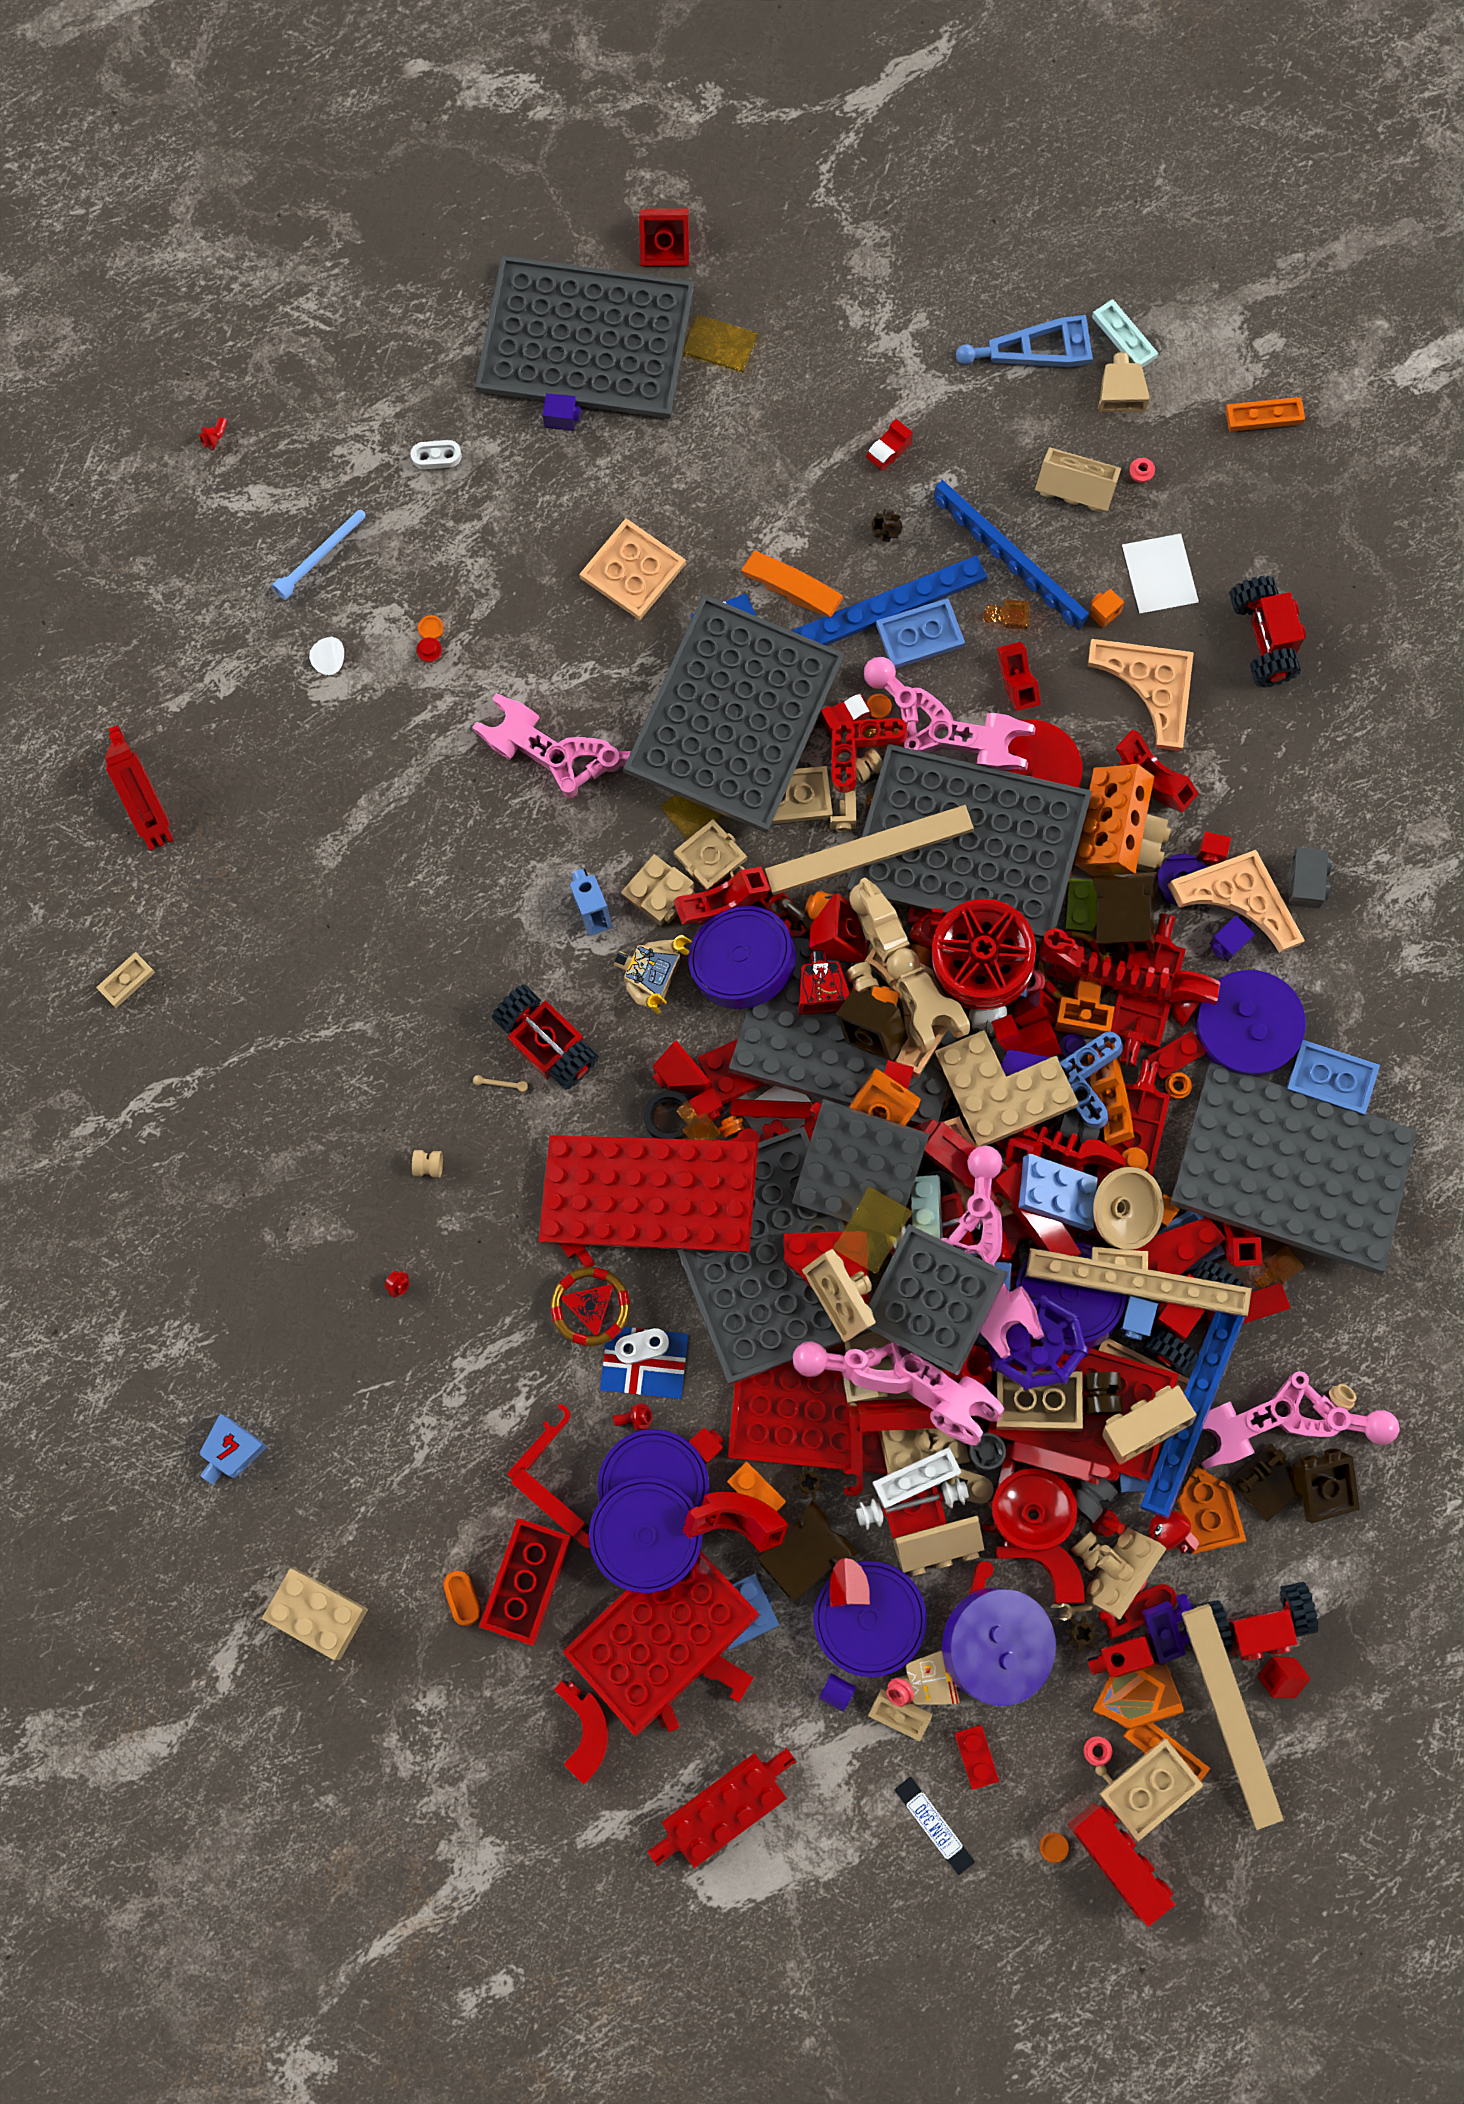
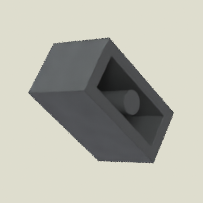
[1288,847,1332,908]

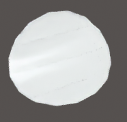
[309,637,344,675]

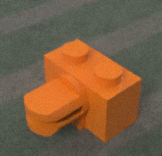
[1053,977,1115,1038]
[727,1461,786,1512]

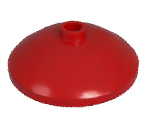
[992,1468,1077,1552]

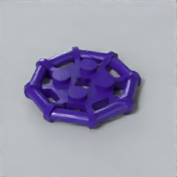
[986,1294,1089,1391]

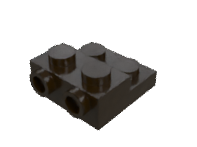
[1293,1448,1360,1523]

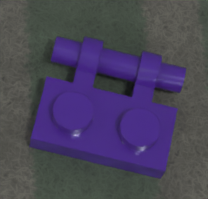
[1142,1594,1194,1665]

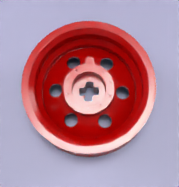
[932,899,1036,1011]

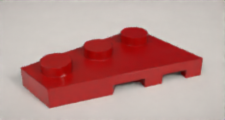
[1133,1217,1226,1275]

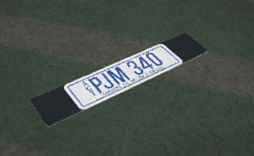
[895,1777,975,1875]

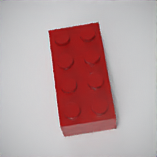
[479,1518,573,1646]
[1067,1803,1175,1927]

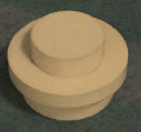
[1329,1384,1356,1410]

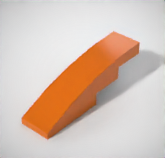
[741,550,844,618]
[1088,1041,1134,1146]

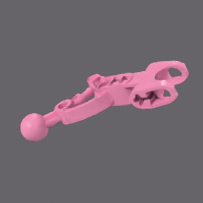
[864,657,1036,771]
[472,693,631,798]
[940,1146,1044,1359]
[792,1341,1004,1446]
[1200,1371,1400,1470]

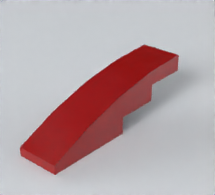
[993,1164,1081,1257]

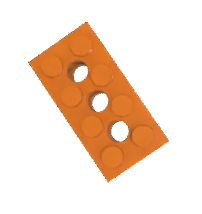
[1074,764,1154,876]
[848,1068,921,1125]

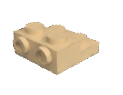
[621,854,695,927]

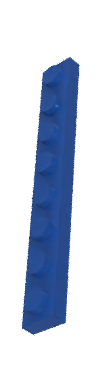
[934,480,1089,630]
[791,555,987,646]
[1140,1312,1245,1519]

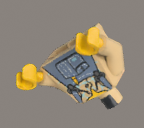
[614,935,692,1014]

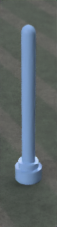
[271,510,365,600]

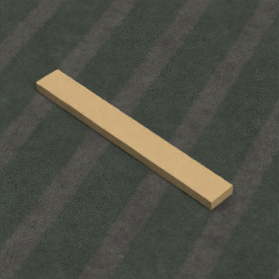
[765,805,974,895]
[1025,1248,1252,1317]
[1181,1604,1283,1830]

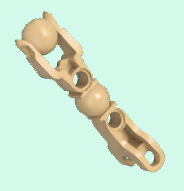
[849,878,970,1053]

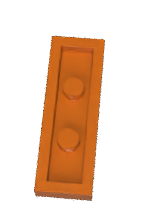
[1225,397,1305,432]
[1122,1723,1210,1781]

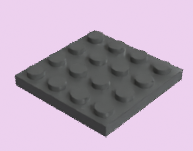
[792,1099,930,1237]
[867,1224,1009,1375]

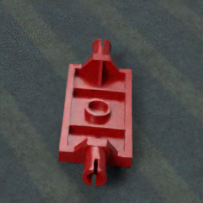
[1111,913,1186,1067]
[1096,1059,1171,1206]
[647,1747,797,1868]

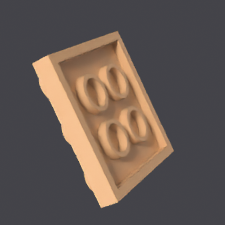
[579,519,686,620]

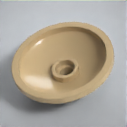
[1093,1167,1164,1250]

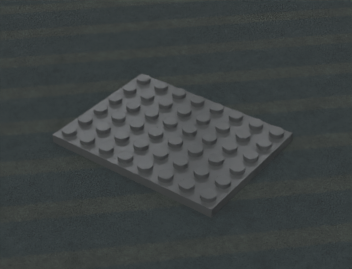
[475,255,695,419]
[623,594,845,833]
[847,744,1092,939]
[728,936,970,1126]
[1170,1062,1417,1276]
[677,1126,873,1386]

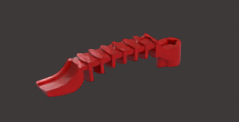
[1038,928,1220,1005]
[1008,1125,1126,1171]

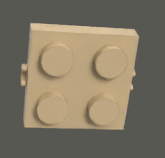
[674,819,747,891]

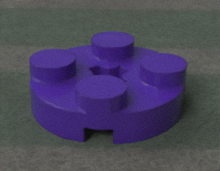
[1157,854,1207,907]

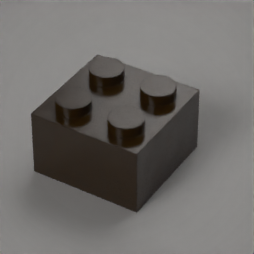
[836,990,908,1061]

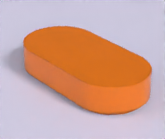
[443,1571,481,1626]

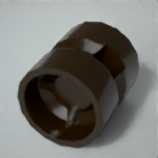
[1084,1372,1123,1415]

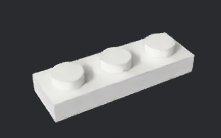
[872,1447,961,1509]

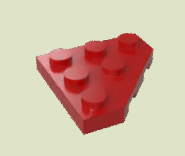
[784,1231,869,1305]

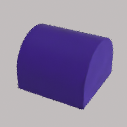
[818,1673,856,1712]

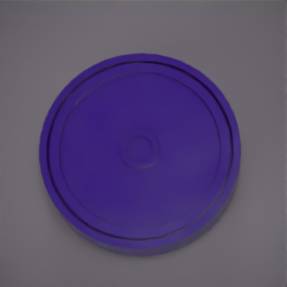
[689,906,796,1009]
[1195,970,1306,1077]
[1015,1241,1127,1349]
[597,1429,709,1507]
[589,1477,702,1593]
[813,1561,927,1677]
[942,1587,1056,1706]

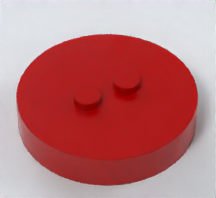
[1008,719,1082,788]

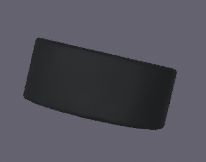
[644,1091,695,1139]

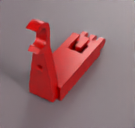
[105,725,174,851]
[905,1119,1006,1208]
[843,1398,937,1497]
[507,1404,590,1549]
[981,1441,1119,1533]

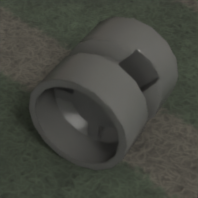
[1058,1109,1100,1148]
[967,1433,1006,1472]
[1072,1478,1118,1523]

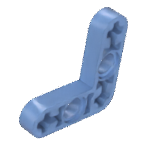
[1060,1032,1123,1129]

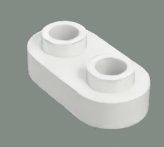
[411,440,462,469]
[615,1328,669,1364]

